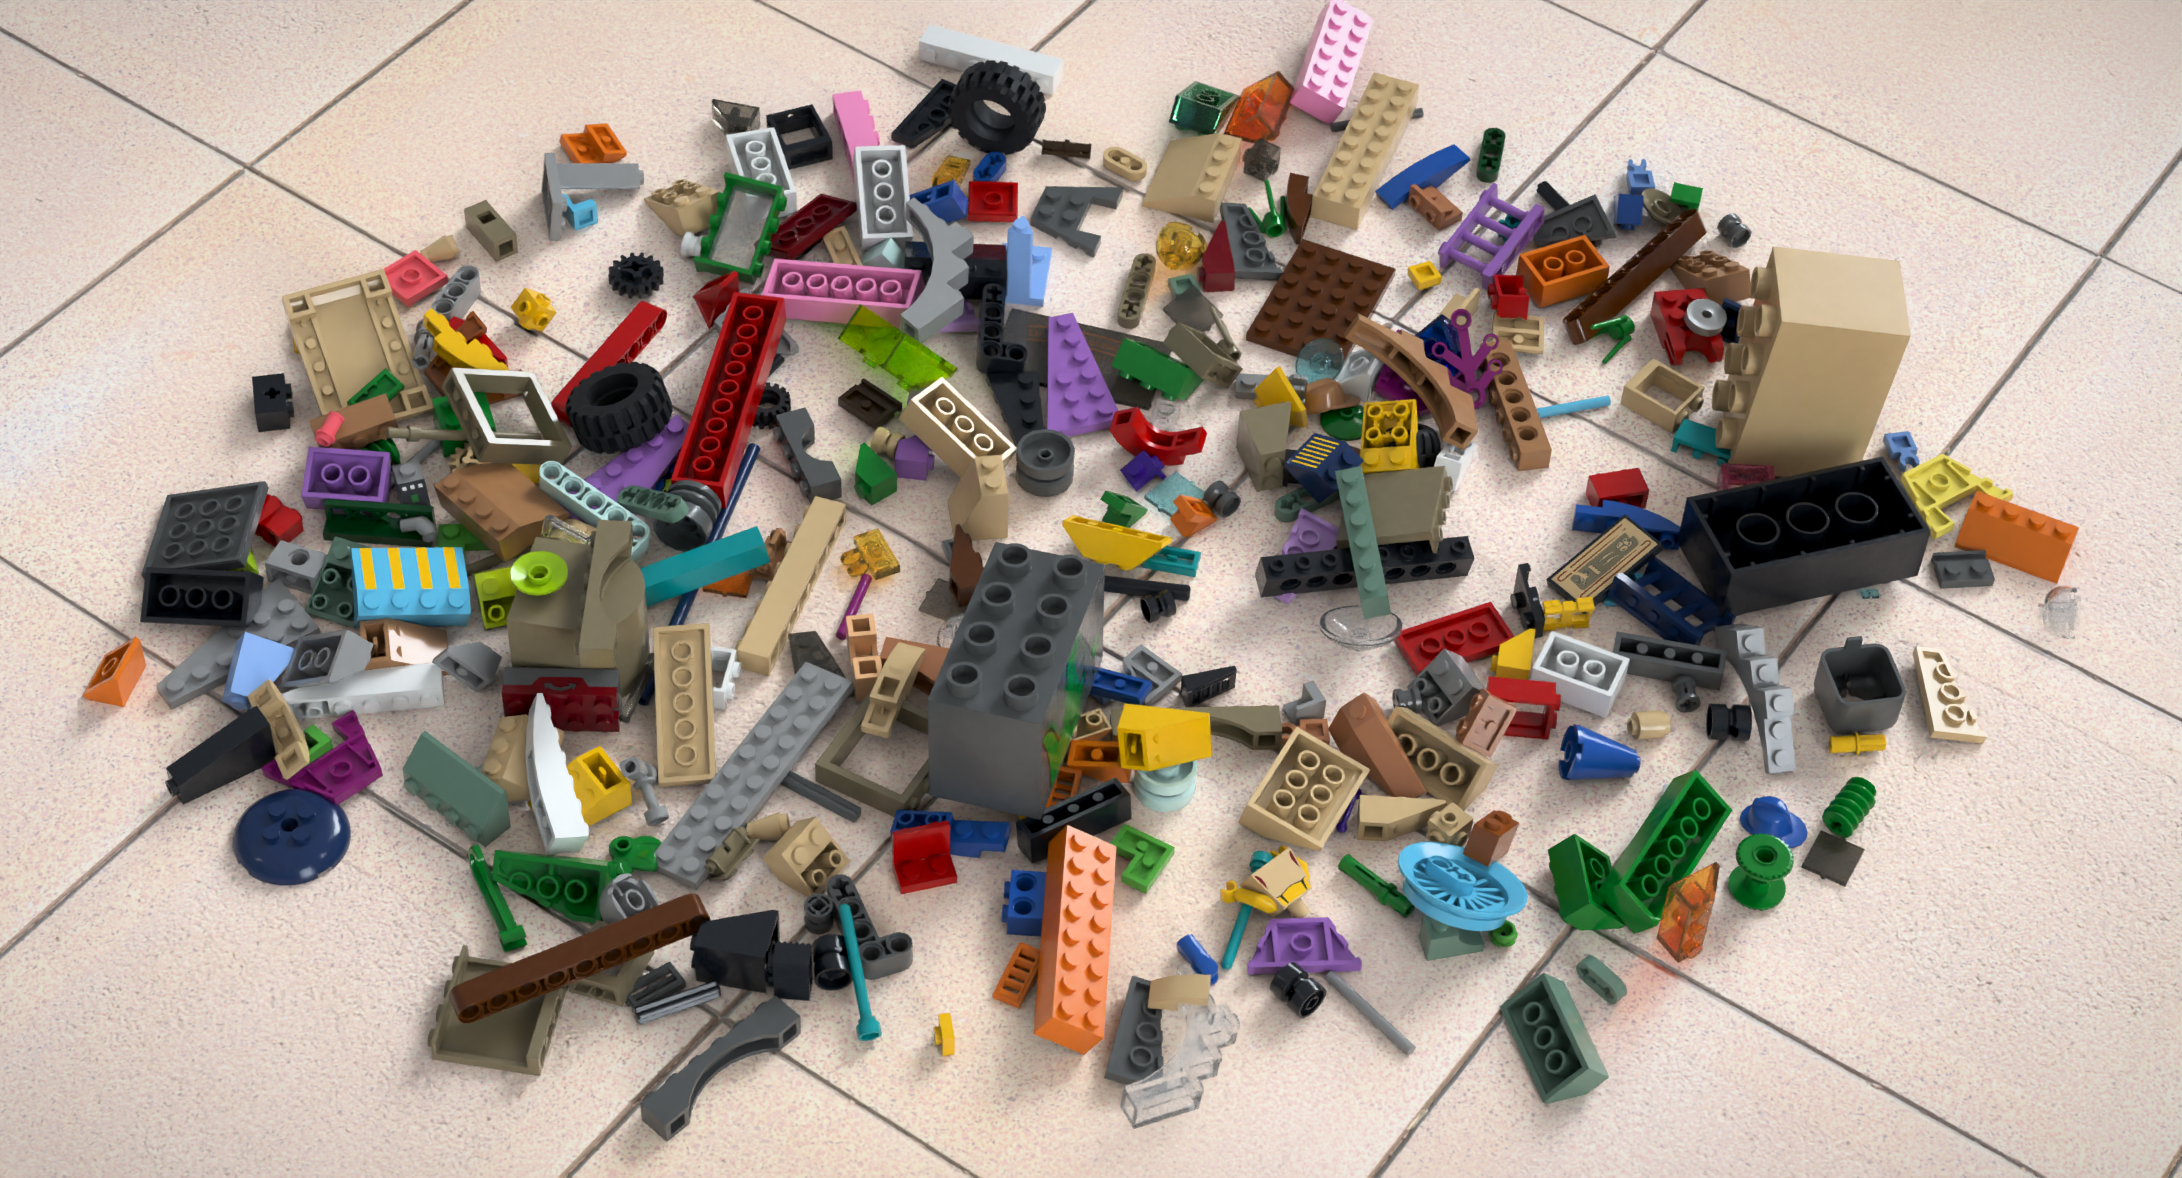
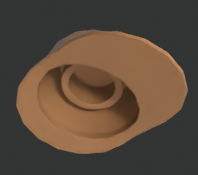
[1303,378,1361,414]

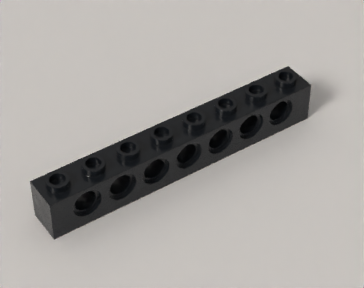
[1255,536,1475,598]

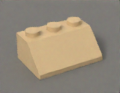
[481,714,565,802]

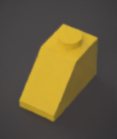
[1490,629,1536,680]

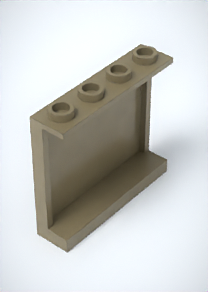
[1336,466,1453,553]
[428,945,568,1076]

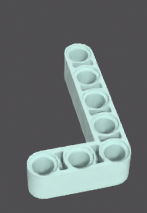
[539,461,650,563]

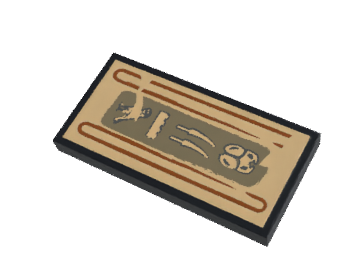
[1547,514,1663,614]

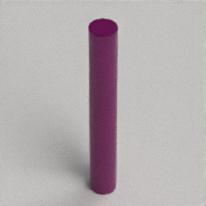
[836,574,872,640]

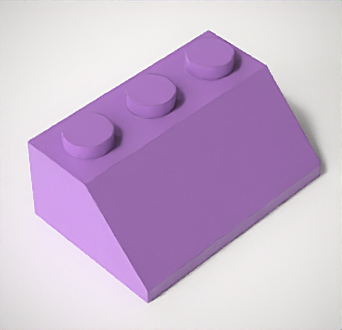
[301,446,391,513]

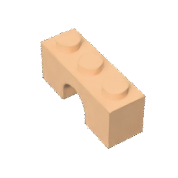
[846,613,882,701]

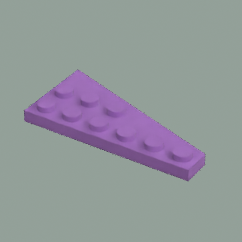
[1047,313,1118,437]

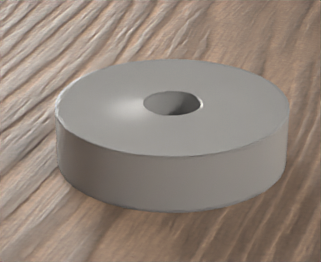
[1684,299,1727,337]

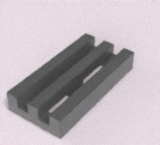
[626,961,686,1013]

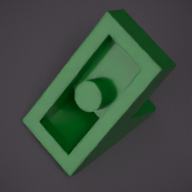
[1100,490,1148,528]

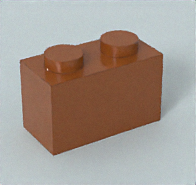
[1463,810,1519,867]

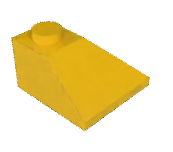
[1253,366,1308,428]

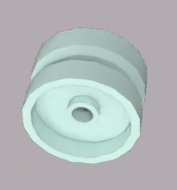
[1133,760,1198,812]

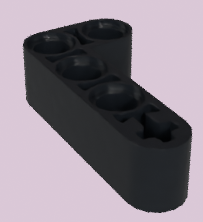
[976,283,1028,374]

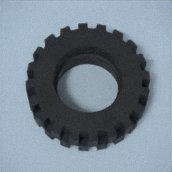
[948,60,1046,155]
[566,362,673,454]

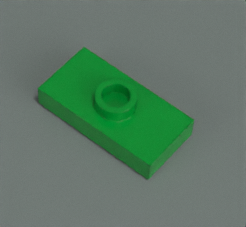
[347,368,404,406]

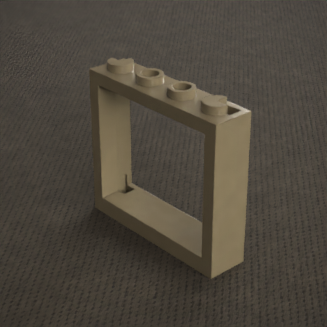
[441,368,572,465]
[815,690,929,817]

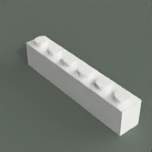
[919,24,1064,95]

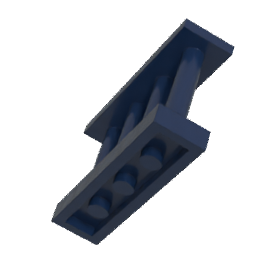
[1607,557,1736,646]

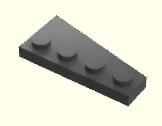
[1220,202,1284,280]
[1104,975,1165,1096]

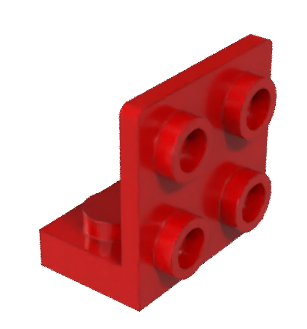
[892,821,957,894]

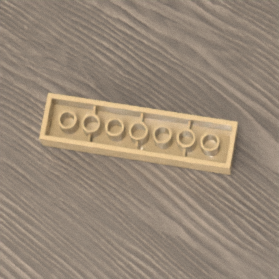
[1311,72,1420,230]

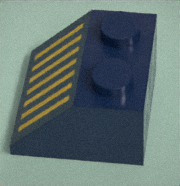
[1283,433,1364,504]

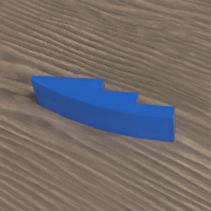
[1375,144,1470,210]

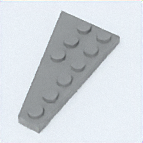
[156,578,321,710]

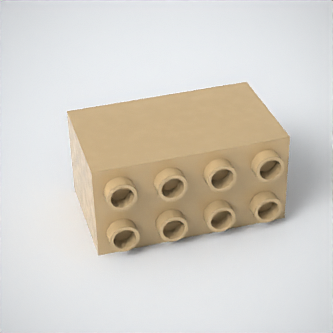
[1712,246,1911,477]

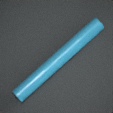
[1536,395,1611,418]

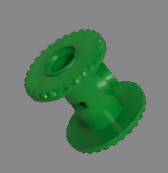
[1728,833,1794,911]

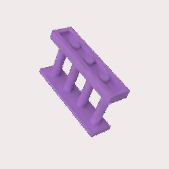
[1438,182,1544,290]

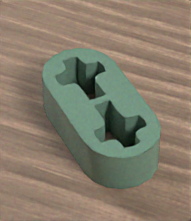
[1576,955,1627,1004]

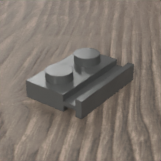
[1931,550,1995,589]

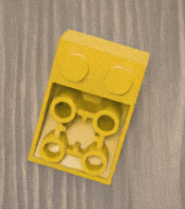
[1360,399,1419,474]
[1117,703,1213,771]
[527,746,632,827]

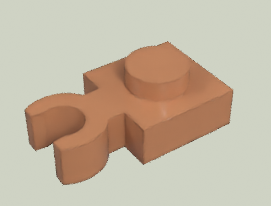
[1281,719,1330,746]

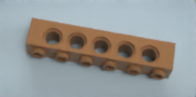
[1478,340,1552,471]

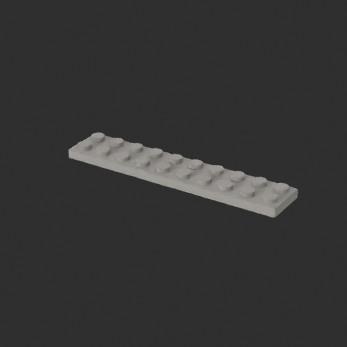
[654,662,854,890]

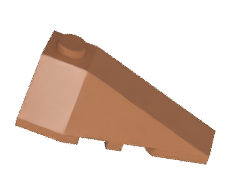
[1328,692,1427,798]

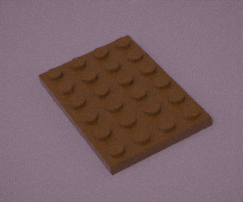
[1246,239,1396,371]

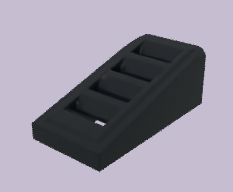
[1180,666,1237,707]

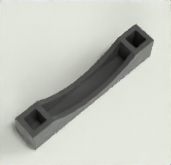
[640,995,801,1142]

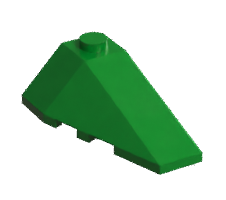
[492,850,618,924]

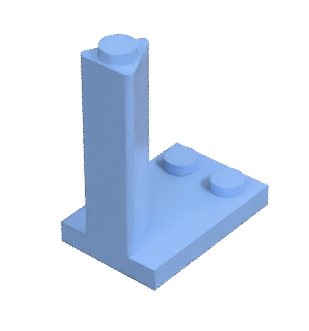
[1002,216,1052,307]

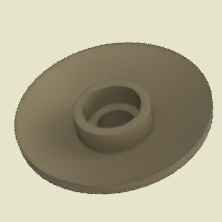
[1641,188,1683,224]

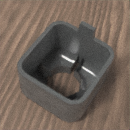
[1814,636,1906,734]

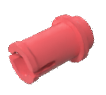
[315,411,344,447]

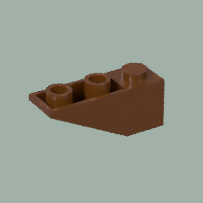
[949,524,984,607]

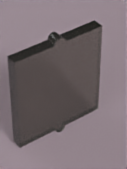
[1163,285,1223,332]
[919,578,968,625]
[1801,830,1865,887]

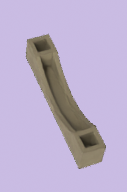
[574,520,633,668]
[1110,705,1282,750]

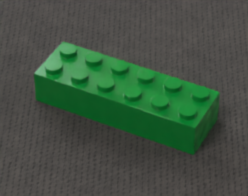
[1597,769,1733,934]

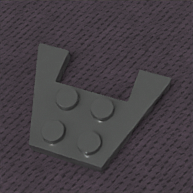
[1030,186,1123,257]

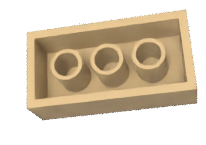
[899,377,1017,478]

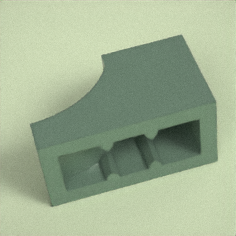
[1419,916,1485,961]

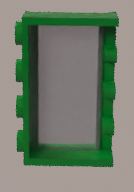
[693,172,787,286]

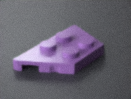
[1247,917,1362,974]

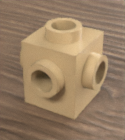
[1426,802,1473,847]

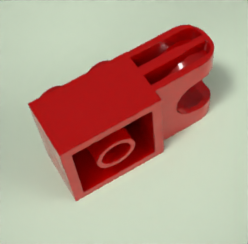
[1650,288,1724,366]

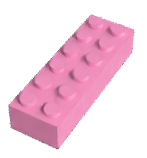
[1289,0,1373,126]
[762,259,925,328]

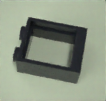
[766,104,833,170]

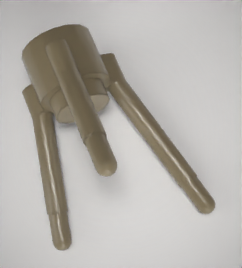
[1209,307,1241,362]

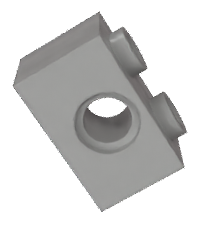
[265,540,327,594]

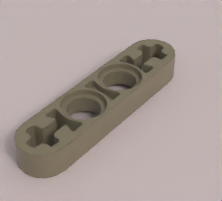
[1117,253,1156,329]

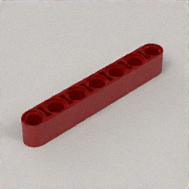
[551,301,667,427]

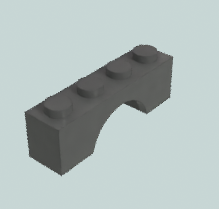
[773,407,842,504]

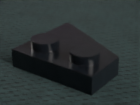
[1510,563,1545,639]

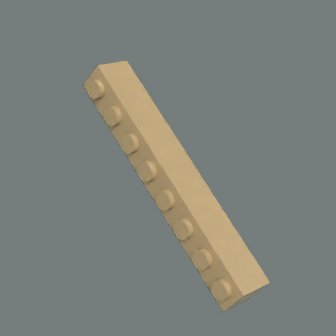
[735,496,846,676]

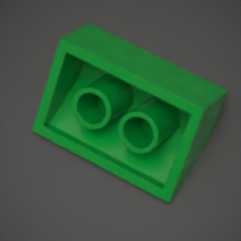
[1111,338,1205,402]
[1548,834,1625,931]

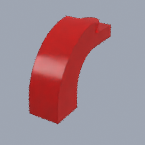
[1109,407,1207,466]

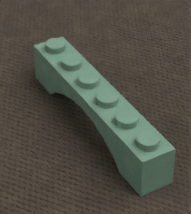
[1335,466,1391,619]

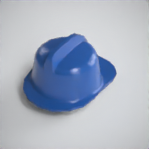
[1740,796,1808,848]

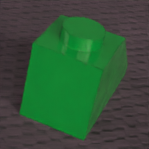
[854,443,897,506]

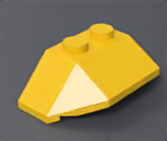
[1062,515,1172,571]

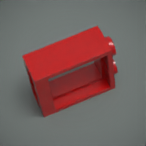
[1486,676,1561,740]

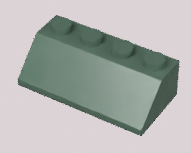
[403,731,511,847]
[1500,973,1609,1104]

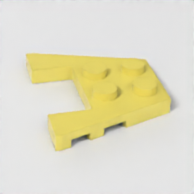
[1901,454,2014,539]

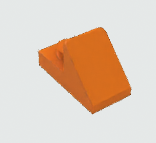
[1170,494,1218,537]

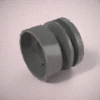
[653,480,721,552]

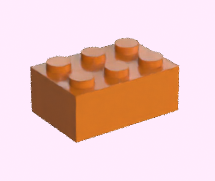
[1516,235,1610,308]

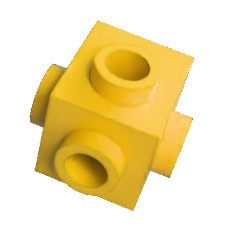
[510,288,557,332]

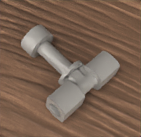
[620,756,669,826]

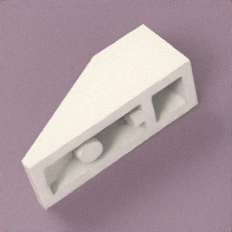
[1434,442,1479,494]

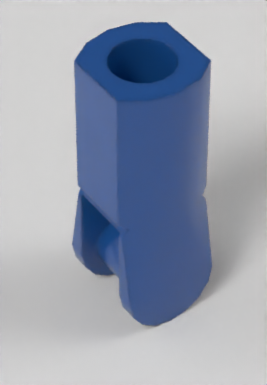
[1177,934,1218,985]

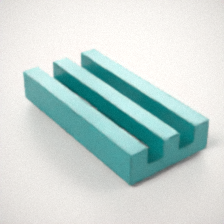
[1143,546,1201,577]

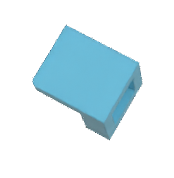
[562,194,598,231]

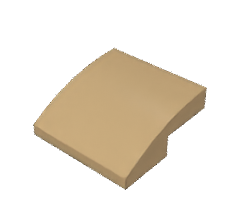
[1492,312,1545,355]

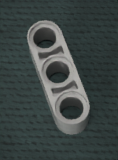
[431,265,481,322]

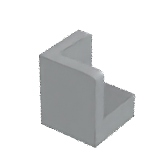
[1282,681,1326,726]

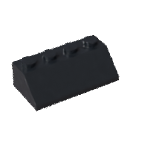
[140,567,264,628]

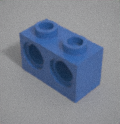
[1001,870,1046,937]

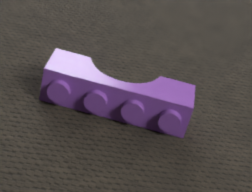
[895,384,935,481]

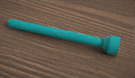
[1221,851,1274,970]
[839,904,882,1041]

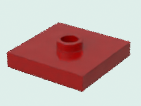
[968,181,1018,222]

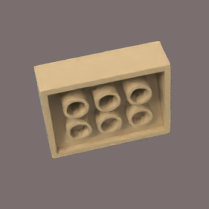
[1142,133,1242,223]
[1238,727,1371,851]

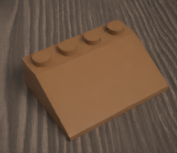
[434,463,570,563]

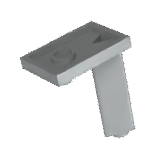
[541,153,644,241]

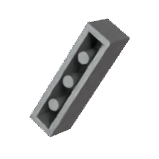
[1613,632,1727,690]

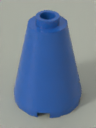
[1558,724,1641,780]

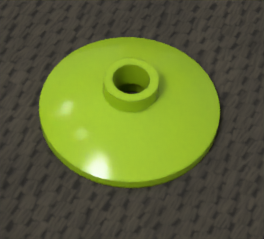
[510,551,568,596]

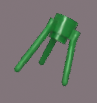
[1248,179,1287,238]
[1590,315,1635,364]

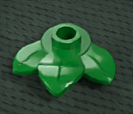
[609,836,662,876]

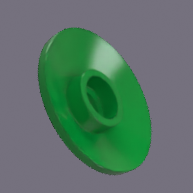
[1320,404,1364,441]

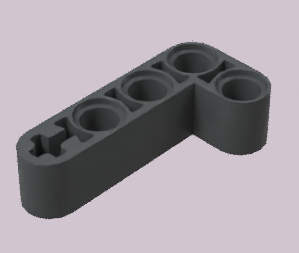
[827,874,913,980]

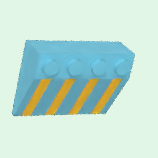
[351,547,471,628]

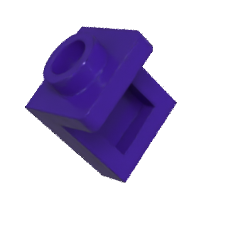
[1120,450,1167,491]

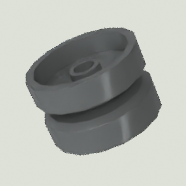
[1016,429,1075,497]

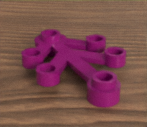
[1432,309,1503,409]

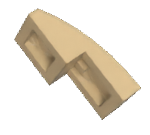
[1148,974,1211,1011]

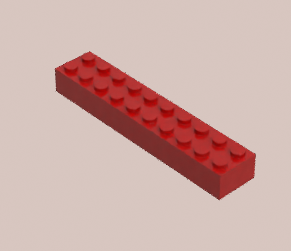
[671,292,786,508]

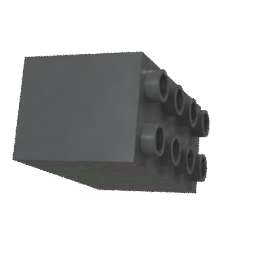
[927,542,1105,820]

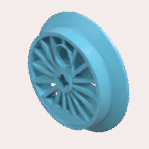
[1398,842,1528,931]

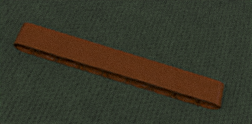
[1562,209,1707,345]
[449,893,711,1024]

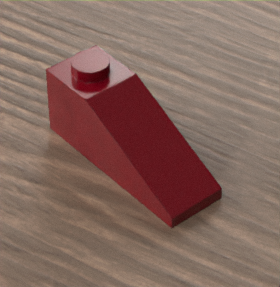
[1197,221,1236,292]

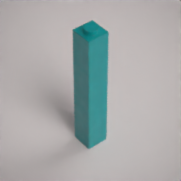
[640,526,770,607]

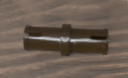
[1041,139,1091,159]

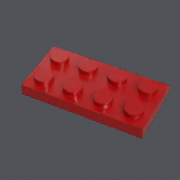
[1393,602,1515,676]

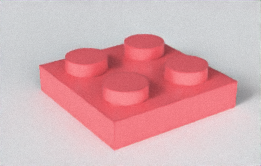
[384,250,448,307]

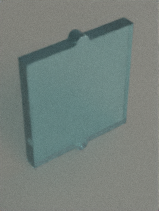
[1144,472,1205,517]

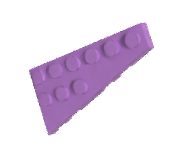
[554,414,689,525]

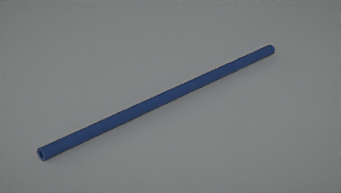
[635,443,760,706]

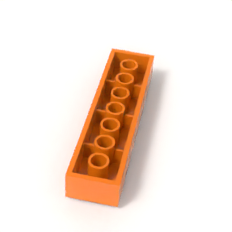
[1033,825,1117,1055]

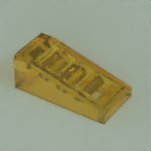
[932,155,971,187]

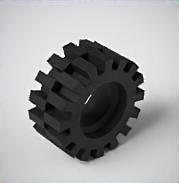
[753,382,791,429]

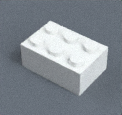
[1530,631,1630,718]

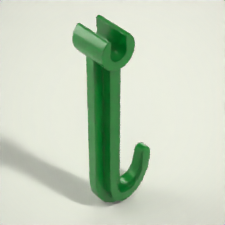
[468,844,528,953]

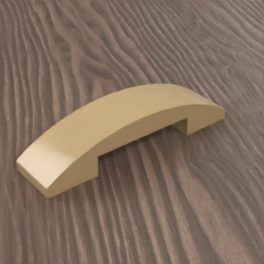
[247,679,310,780]

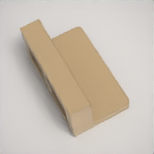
[1431,288,1480,340]

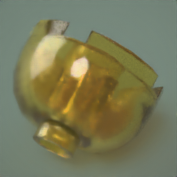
[1155,222,1207,270]

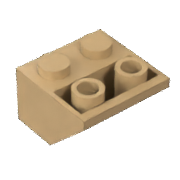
[762,817,850,897]

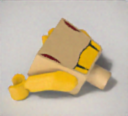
[1220,845,1312,918]

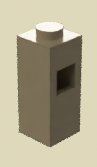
[464,200,518,262]

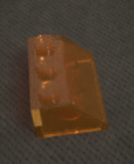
[1224,71,1294,145]
[1656,862,1720,963]

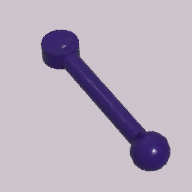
[1336,788,1362,833]

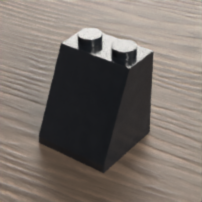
[690,910,780,993]

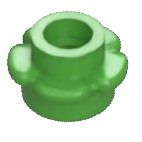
[1488,920,1518,947]

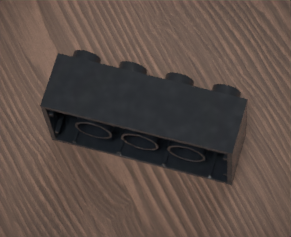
[1677,456,1931,619]

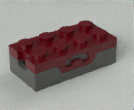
[502,667,622,733]

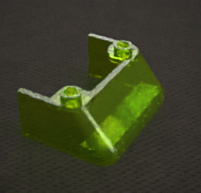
[838,304,958,392]

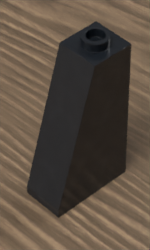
[165,706,276,805]

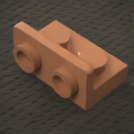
[1408,184,1463,231]
[1456,688,1518,758]

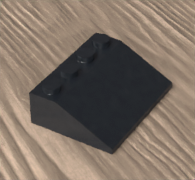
[904,241,1007,300]

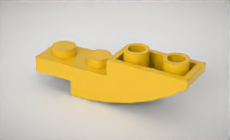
[423,308,510,371]

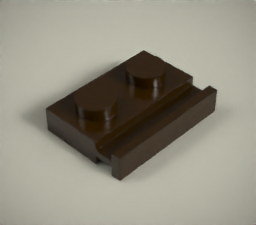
[838,378,902,430]

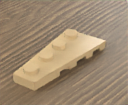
[1913,646,1987,744]

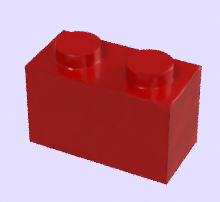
[1585,468,1649,509]

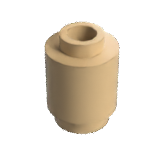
[1627,710,1671,740]

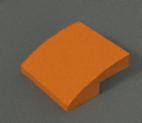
[559,123,627,163]

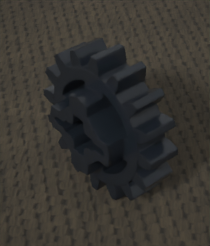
[608,252,664,299]

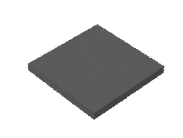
[141,481,269,580]

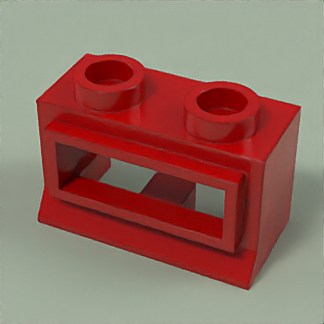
[1487,275,1529,320]

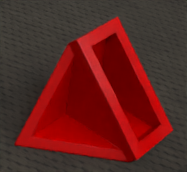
[692,270,739,329]

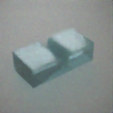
[1861,589,1880,599]

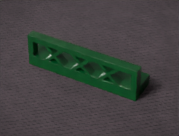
[323,498,436,548]

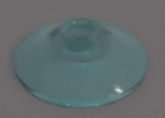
[1295,338,1344,383]

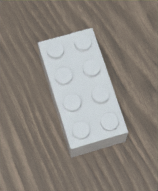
[726,127,797,222]
[853,145,913,251]

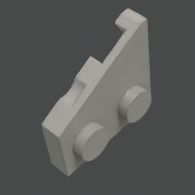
[1122,644,1182,706]

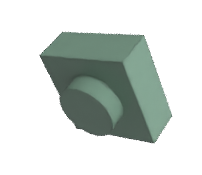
[1168,274,1201,302]

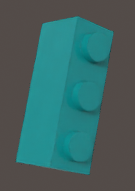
[1671,419,1747,477]

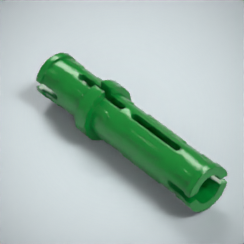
[1338,854,1415,918]

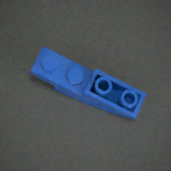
[1572,500,1680,550]
[890,810,1012,858]

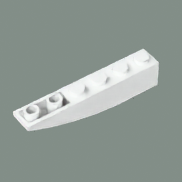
[282,663,444,719]
[525,693,589,855]

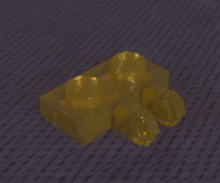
[840,528,900,580]

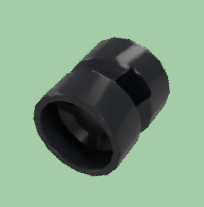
[1706,703,1752,741]
[812,934,853,991]
[1270,962,1326,1018]

